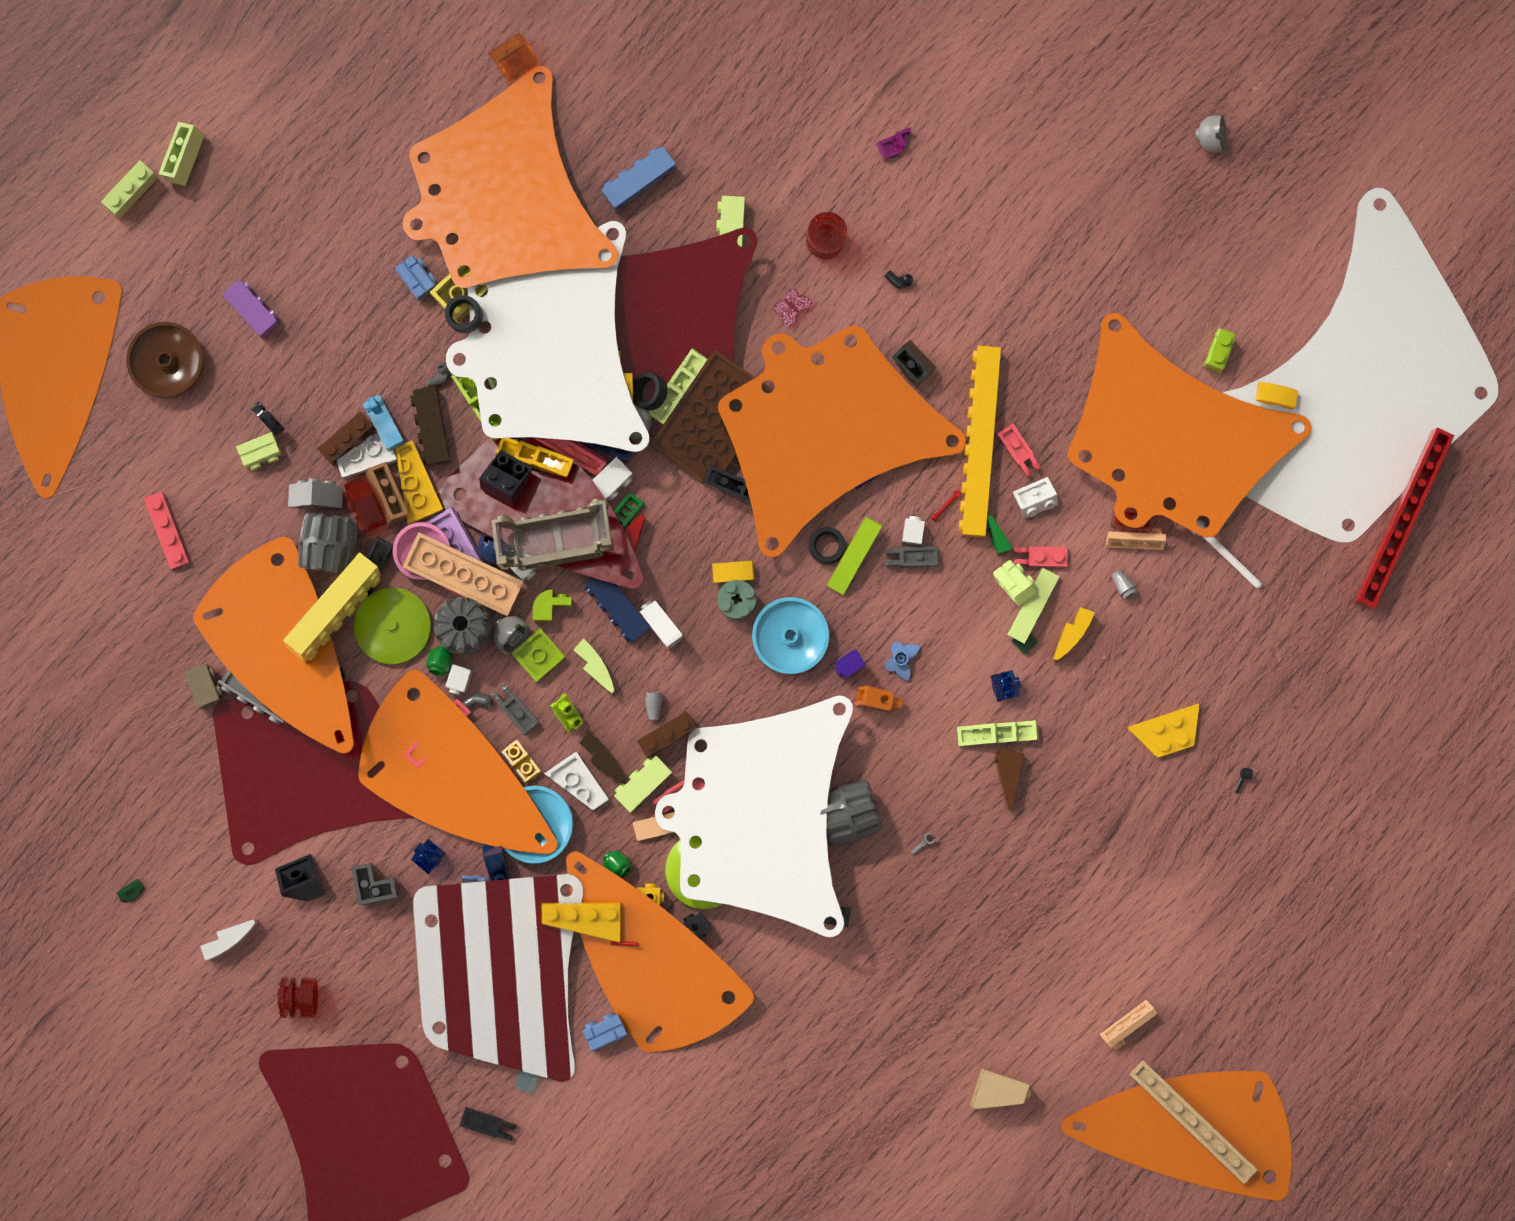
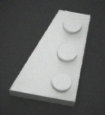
[337,433,397,480]
[544,752,609,810]

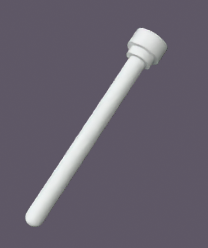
[1190,518,1262,588]

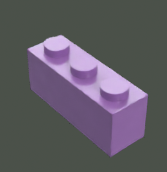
[222,279,280,339]

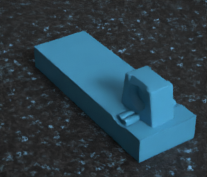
[362,395,405,452]

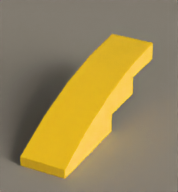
[496,438,574,478]

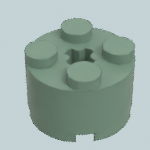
[718,580,756,621]

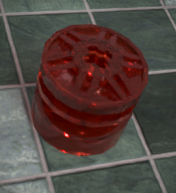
[805,212,848,259]
[277,977,318,1018]

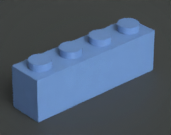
[601,146,676,212]

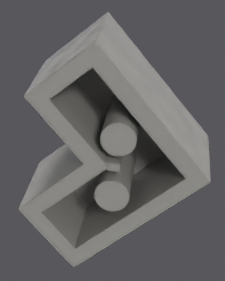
[288,479,343,510]

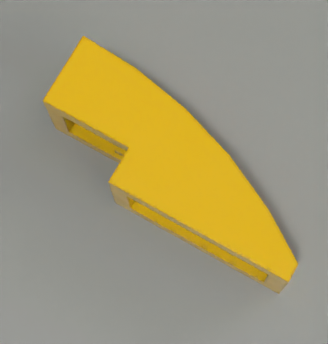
[1053,607,1095,661]

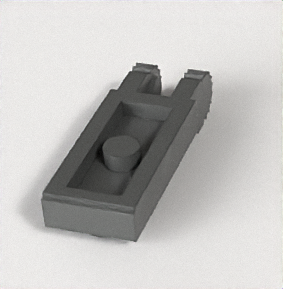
[884,546,938,567]
[492,684,540,735]

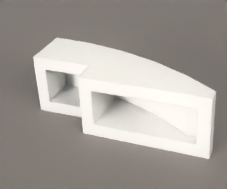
[201,919,258,961]

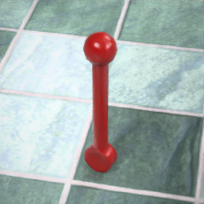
[931,490,961,521]

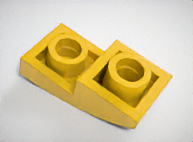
[1255,382,1298,410]
[712,561,755,583]
[502,740,542,784]

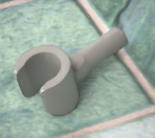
[911,833,936,855]

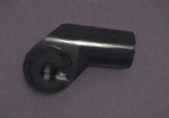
[884,270,913,288]

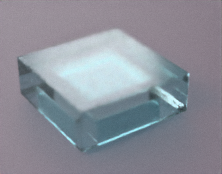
[514,1071,538,1094]

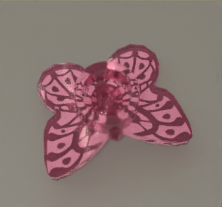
[774,288,813,328]

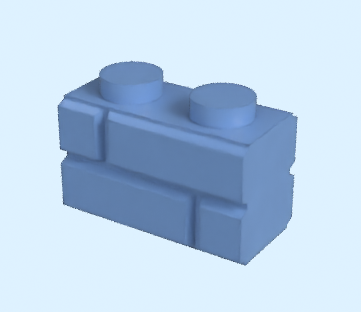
[395,255,437,301]
[583,1012,628,1052]

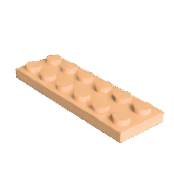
[403,532,524,616]

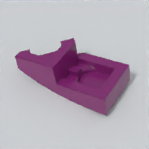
[876,127,911,161]

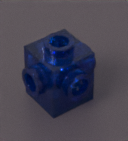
[990,670,1021,702]
[411,839,446,875]

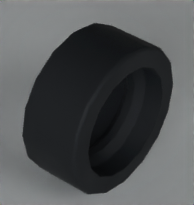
[445,295,483,333]
[633,372,668,410]
[809,527,845,564]

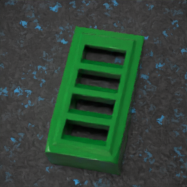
[613,492,645,530]
[987,515,1013,555]

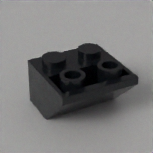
[479,450,533,507]

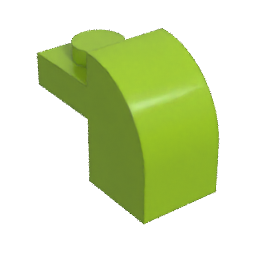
[533,590,573,622]

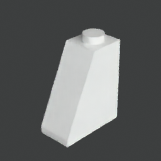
[640,601,683,650]

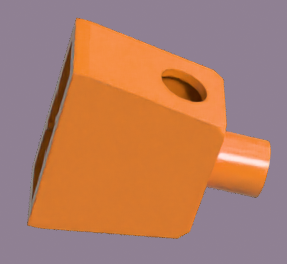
[855,686,903,712]

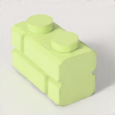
[236,432,282,471]
[993,560,1036,606]

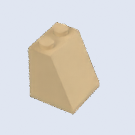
[970,1068,1031,1109]

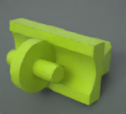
[550,694,583,732]

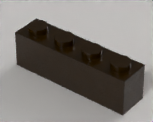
[410,386,451,467]

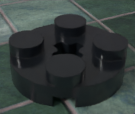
[251,401,285,436]

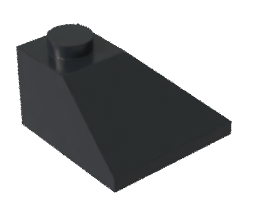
[275,854,325,902]

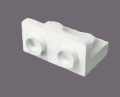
[1013,477,1058,519]

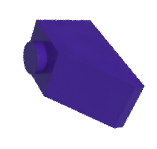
[834,649,866,680]

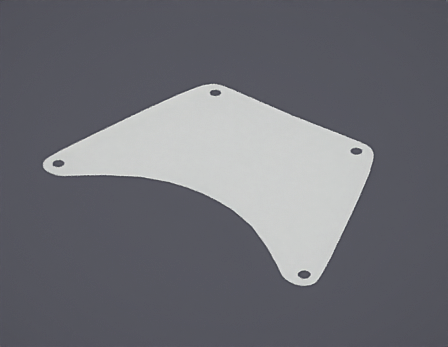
[1222,188,1498,542]

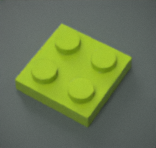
[511,628,566,682]

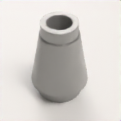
[1112,570,1137,599]
[644,692,663,720]

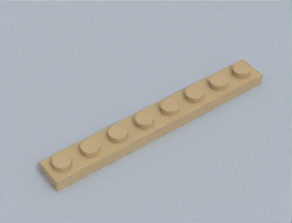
[1129,1060,1257,1184]

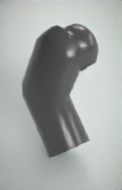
[426,364,450,387]
[463,692,493,709]

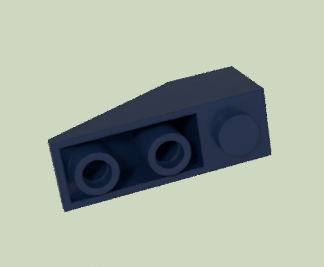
[482,845,511,881]

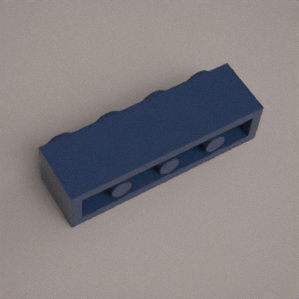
[584,577,651,643]

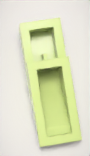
[574,638,615,695]

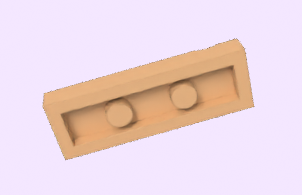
[1106,527,1166,550]
[633,812,675,841]
[1100,1000,1158,1050]

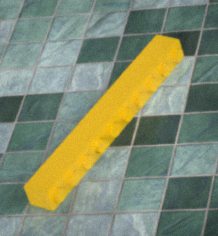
[958,345,1001,538]

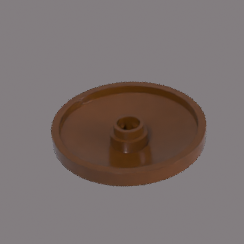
[126,322,204,398]

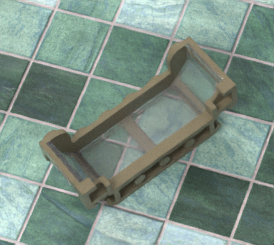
[491,499,615,571]

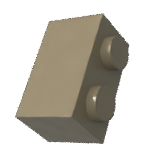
[184,663,223,709]

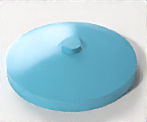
[752,597,829,674]
[504,786,574,863]

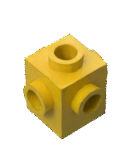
[637,884,664,906]

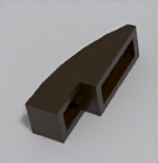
[579,731,624,784]

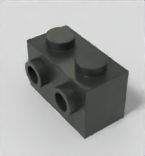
[892,340,936,384]

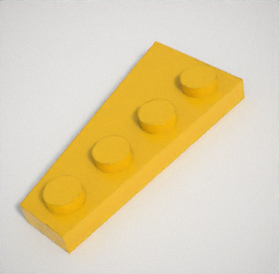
[395,440,444,525]

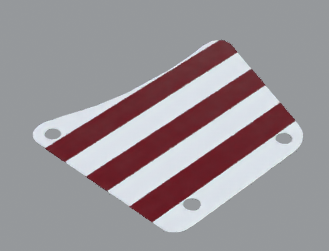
[413,874,583,1081]

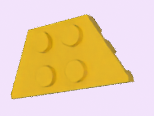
[1127,704,1199,758]

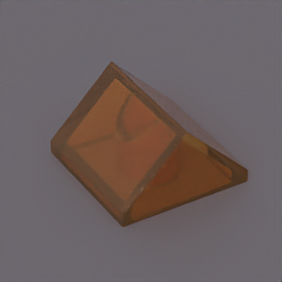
[488,33,540,84]

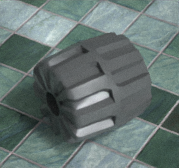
[298,513,358,574]
[434,597,492,655]
[820,780,883,846]

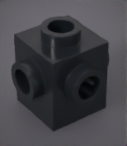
[683,912,711,940]

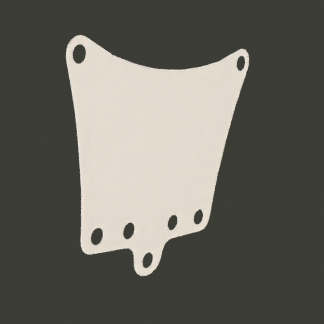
[446,221,649,452]
[655,696,853,937]

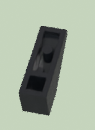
[703,465,752,507]

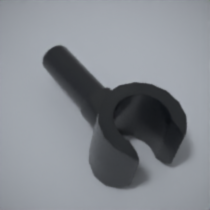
[1234,768,1253,793]

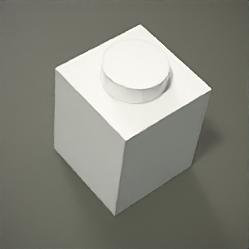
[902,516,925,546]
[445,664,472,695]

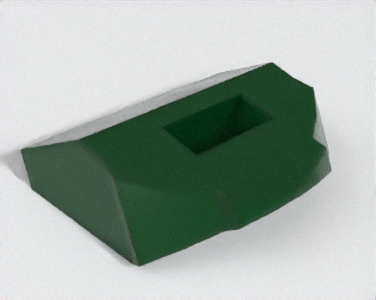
[116,879,145,903]

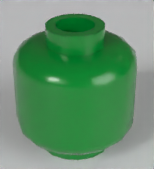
[426,646,453,676]
[603,850,632,878]

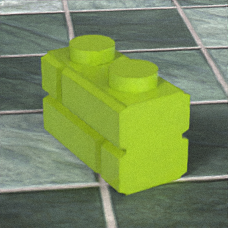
[1203,328,1237,374]

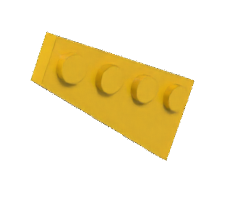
[542,902,620,942]

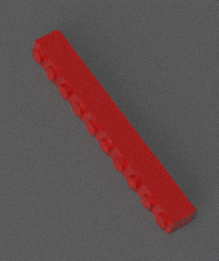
[1353,427,1455,610]

